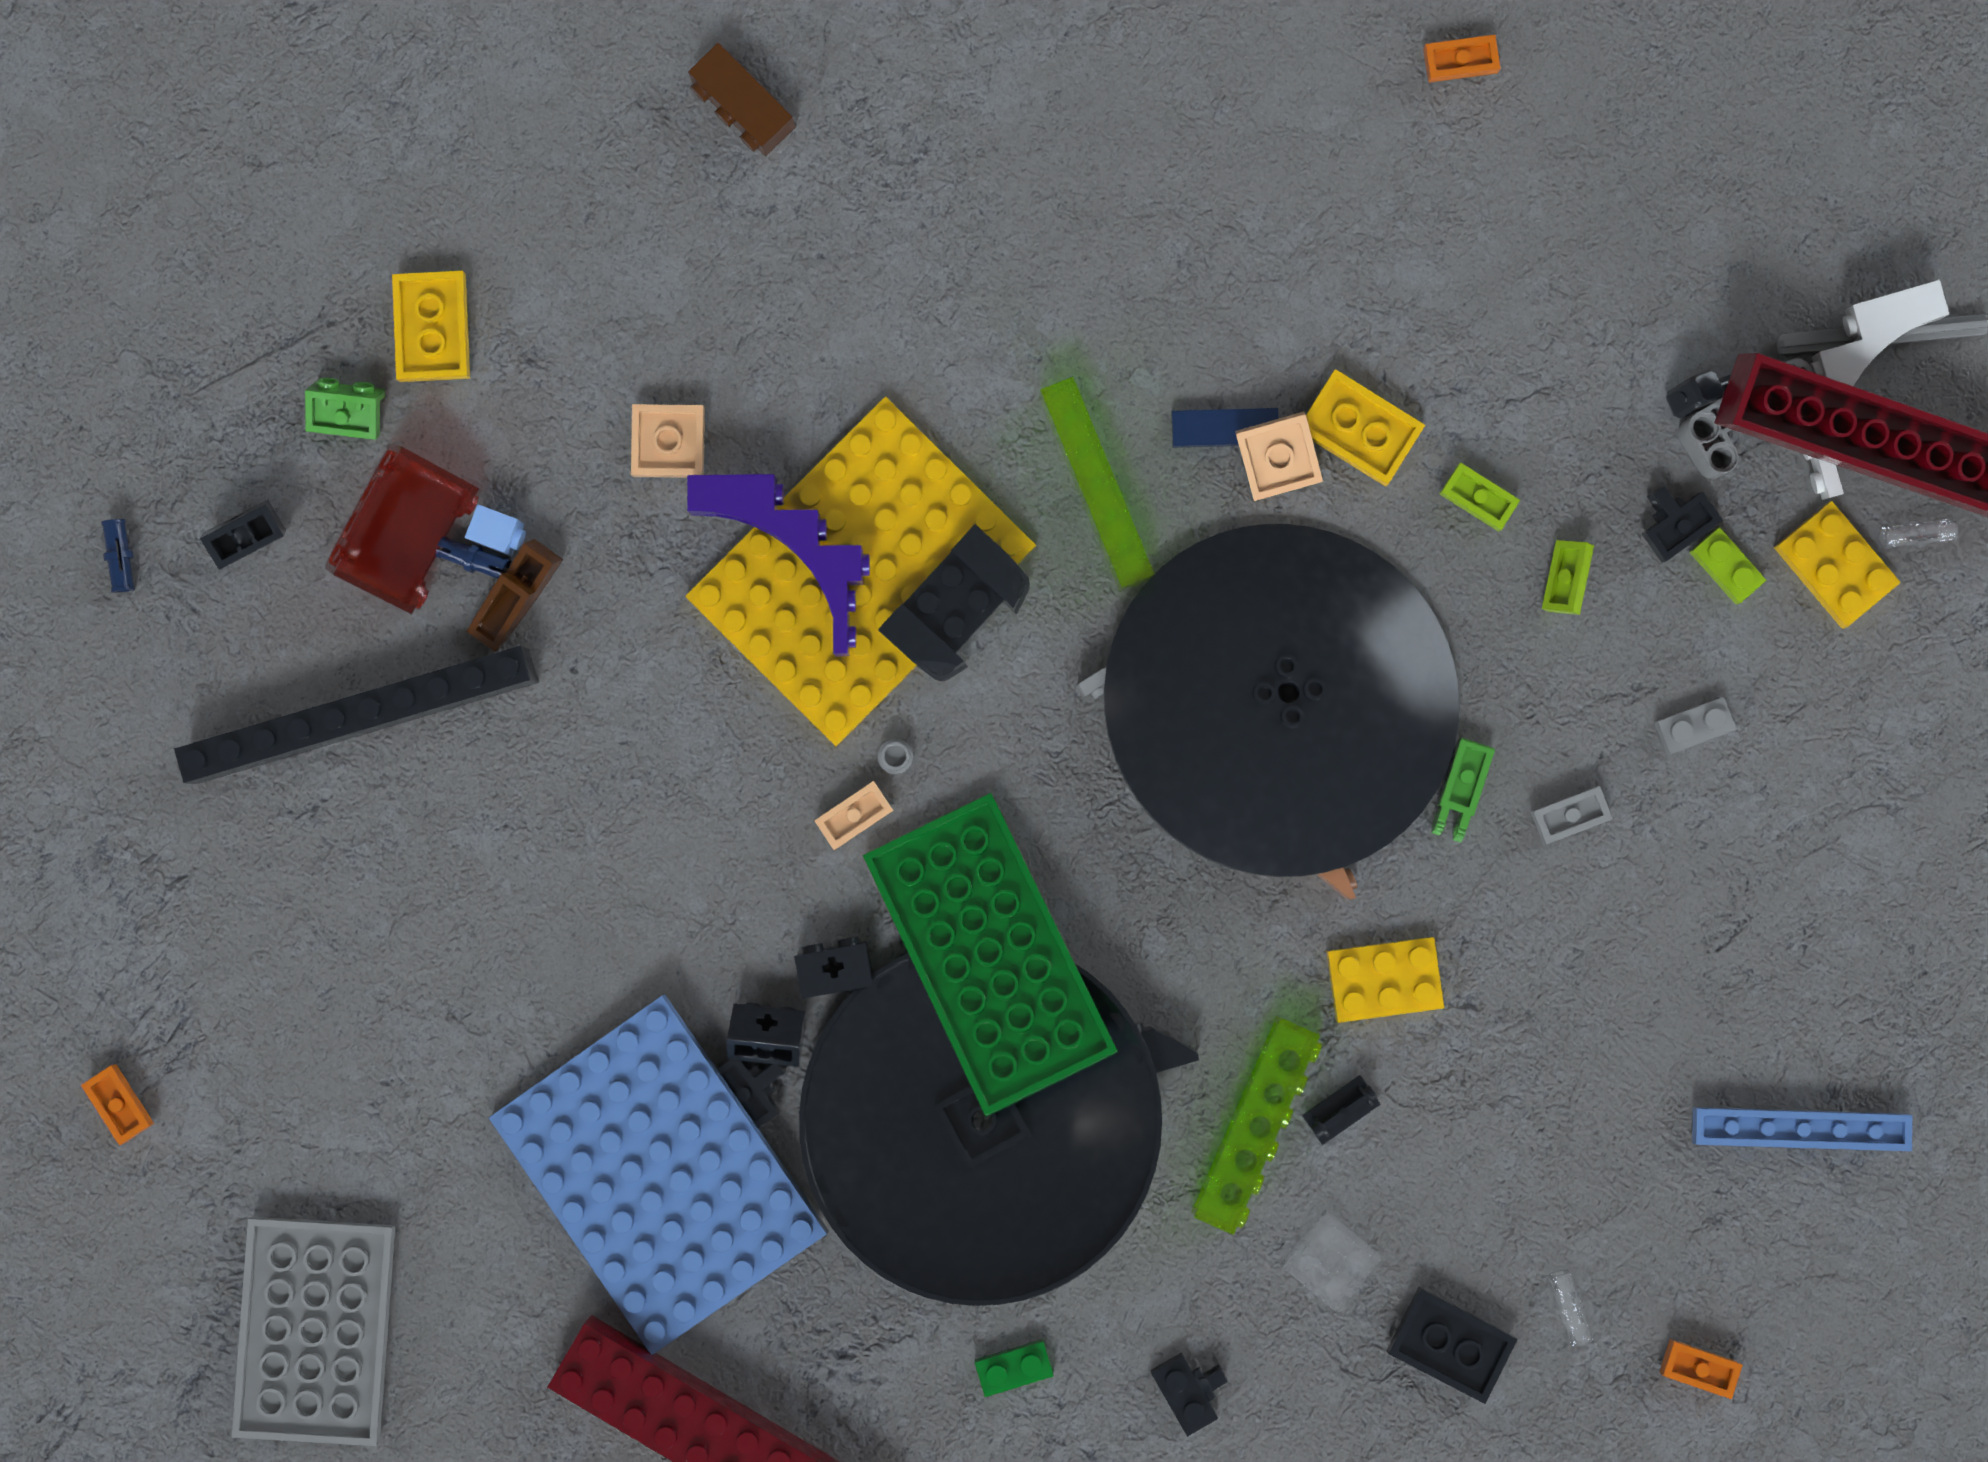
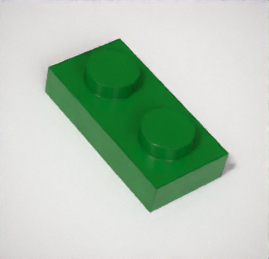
[974,1339,1054,1397]

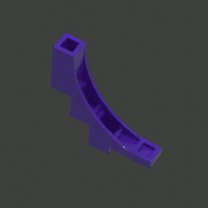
[687,474,870,656]

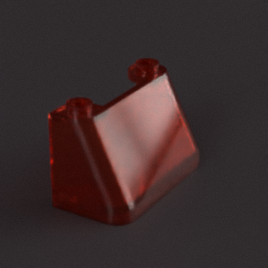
[325,444,479,614]

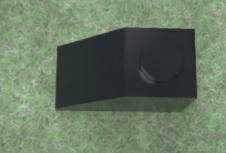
[1135,1022,1199,1073]

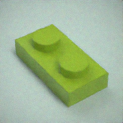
[1439,462,1521,532]
[1689,527,1767,605]
[1542,540,1594,615]

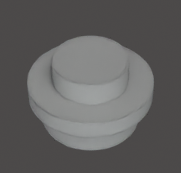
[878,739,913,774]

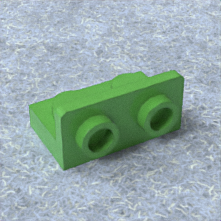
[305,378,385,440]

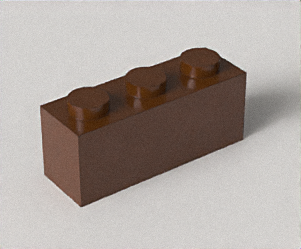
[688,43,796,157]

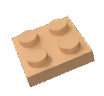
[631,404,705,478]
[1235,411,1323,501]

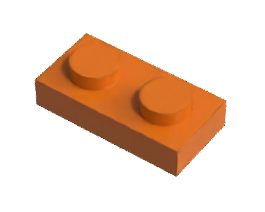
[1423,35,1501,83]
[81,1064,155,1146]
[1659,1339,1743,1399]

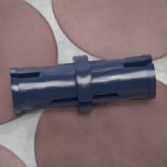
[101,519,135,593]
[435,536,511,579]

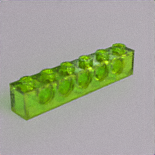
[1191,1015,1322,1235]

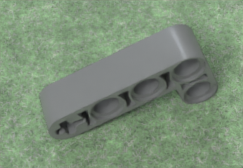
[1678,358,1812,479]

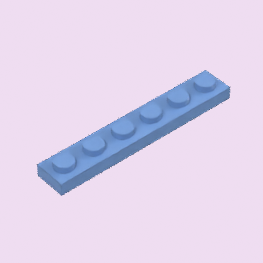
[1692,1107,1912,1151]

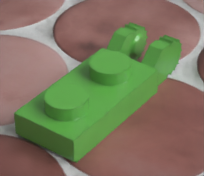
[1431,737,1495,843]

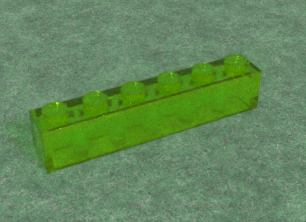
[1039,376,1155,592]

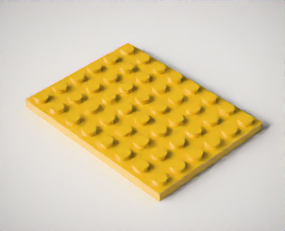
[685,396,1036,747]

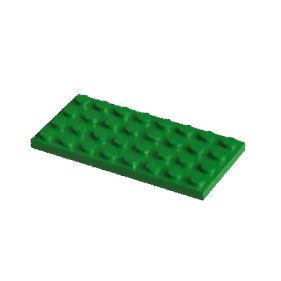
[862,793,1118,1117]

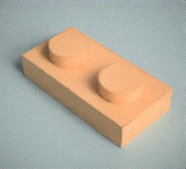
[814,781,894,850]

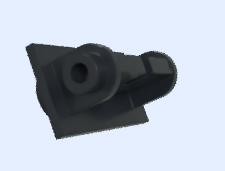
[1302,1075,1381,1145]

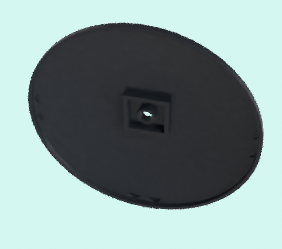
[1103,524,1460,877]
[799,953,1163,1306]

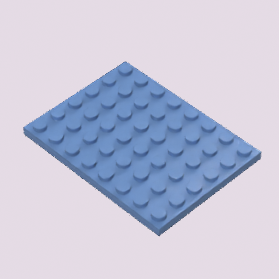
[489,994,829,1355]

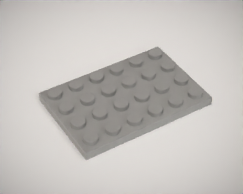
[232,1216,396,1446]

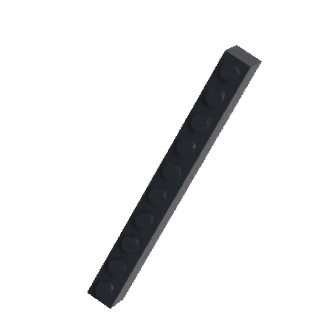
[174,646,539,784]

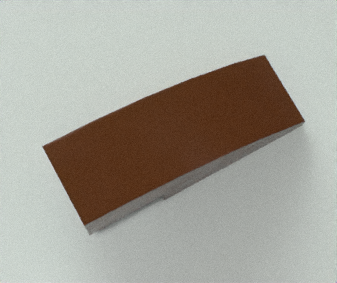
[466,539,563,652]

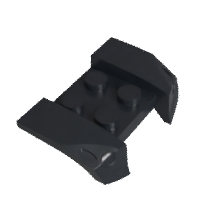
[878,524,1030,681]

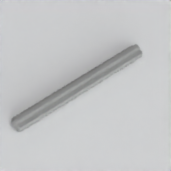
[1776,314,1988,355]

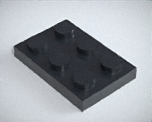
[1386,1287,1518,1404]

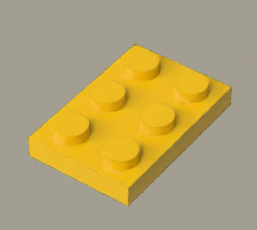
[392,271,470,382]
[1306,369,1425,487]
[1773,501,1901,629]
[1326,937,1444,1023]

